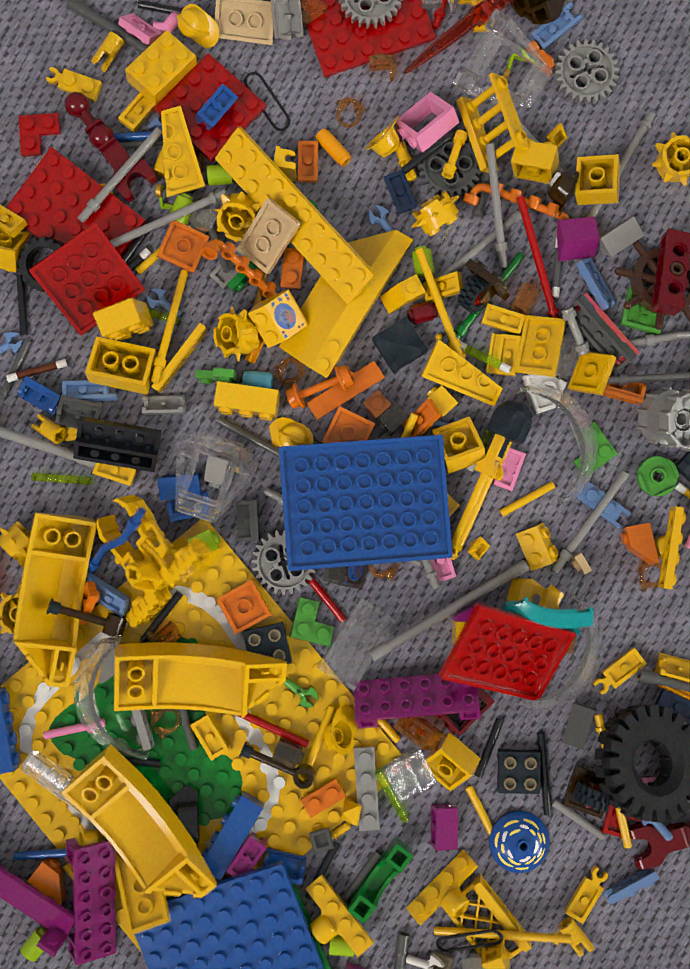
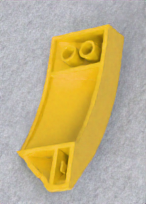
[279,230,413,378]
[13,512,97,688]
[114,642,287,718]
[61,744,217,898]

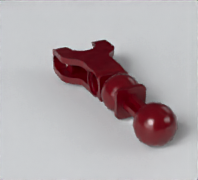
[64,91,158,203]
[628,821,690,869]

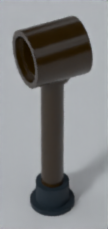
[46,598,127,638]
[239,742,315,789]

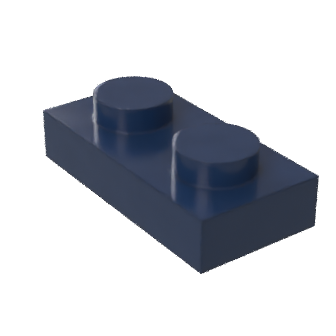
[384,169,417,215]
[654,688,690,724]

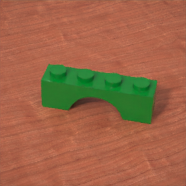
[347,837,413,924]

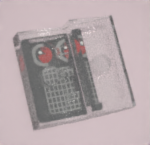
[380,749,437,803]

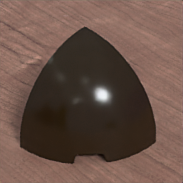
[509,0,564,25]

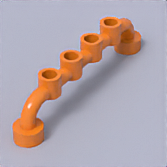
[462,183,570,236]
[201,239,277,298]

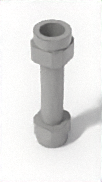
[561,306,590,356]

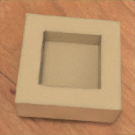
[571,552,592,574]

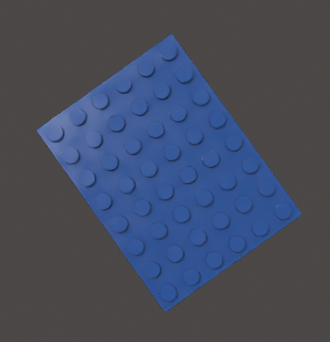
[278,435,453,571]
[135,860,325,969]

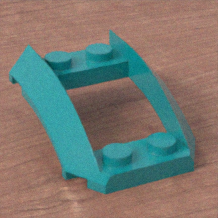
[499,597,594,635]

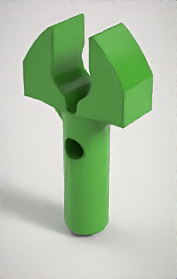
[283,678,318,708]

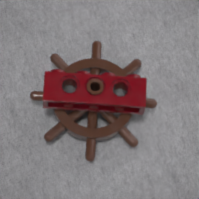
[614,228,690,330]

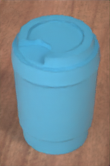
[242,370,273,389]

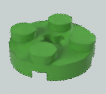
[636,456,679,496]

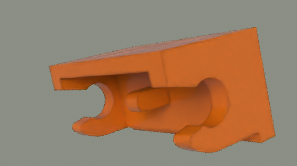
[603,375,647,405]

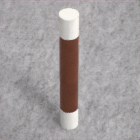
[6,359,68,383]

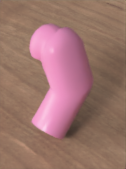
[153,12,178,33]

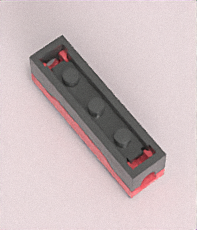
[571,292,640,372]

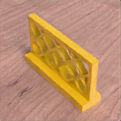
[445,873,532,959]

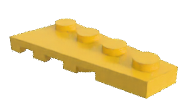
[161,106,205,198]
[421,338,503,406]

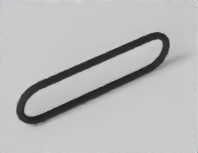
[244,72,291,131]
[436,929,503,952]

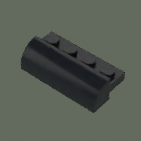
[73,416,162,472]

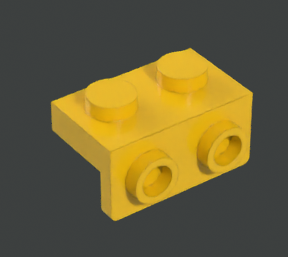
[516,523,558,571]

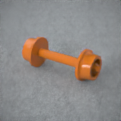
[285,365,355,409]

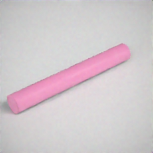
[43,718,106,739]

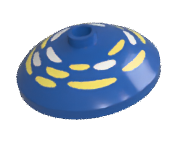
[489,810,550,873]

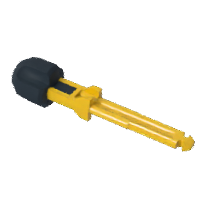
[450,400,532,560]

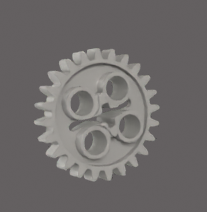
[339,0,402,29]
[553,39,620,106]
[251,529,316,595]

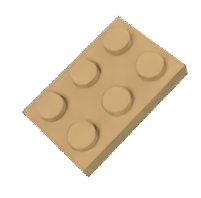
[215,0,274,45]
[237,198,301,274]

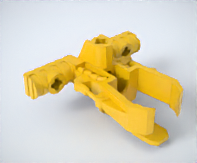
[96,494,211,628]

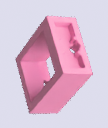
[395,91,459,153]

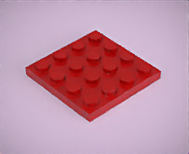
[154,53,266,163]
[29,222,145,336]

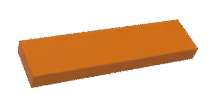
[307,361,385,420]

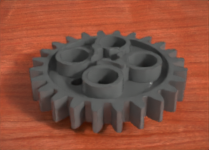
[417,138,482,198]

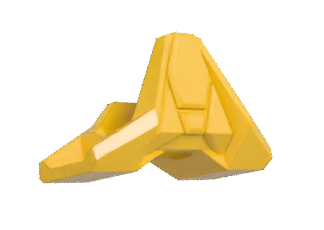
[506,578,564,609]

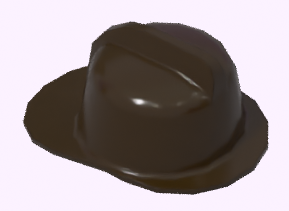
[547,171,579,217]

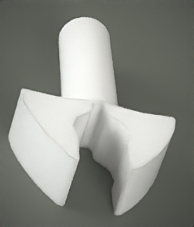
[406,954,445,969]

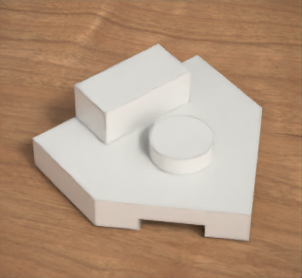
[522,374,567,415]

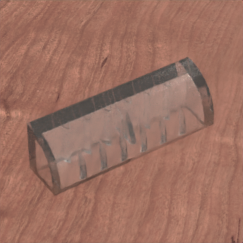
[20,750,87,818]

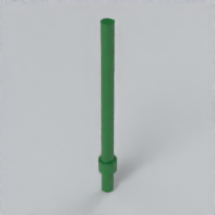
[446,252,525,346]

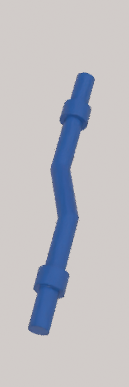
[87,507,146,574]

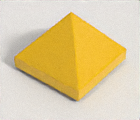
[546,123,568,147]
[468,536,490,561]
[341,799,362,826]

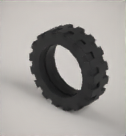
[18,237,64,292]

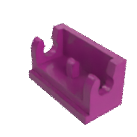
[431,804,458,851]
[226,832,267,876]

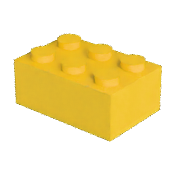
[125,30,197,106]
[93,298,155,341]
[85,336,157,395]
[214,381,281,421]

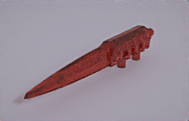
[404,0,514,74]

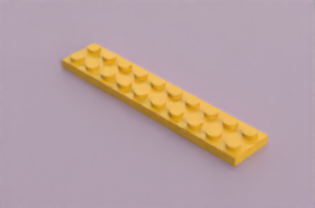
[215,127,377,305]

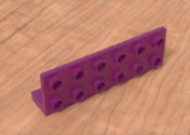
[354,674,481,729]
[66,838,116,966]
[0,865,75,957]

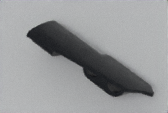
[169,784,200,848]

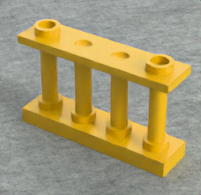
[456,72,529,173]

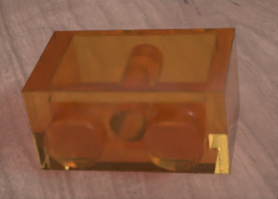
[394,716,445,752]

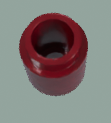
[407,301,438,325]

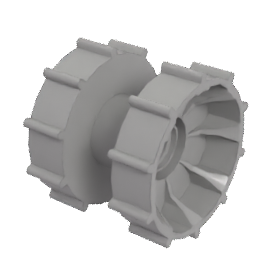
[637,386,690,451]

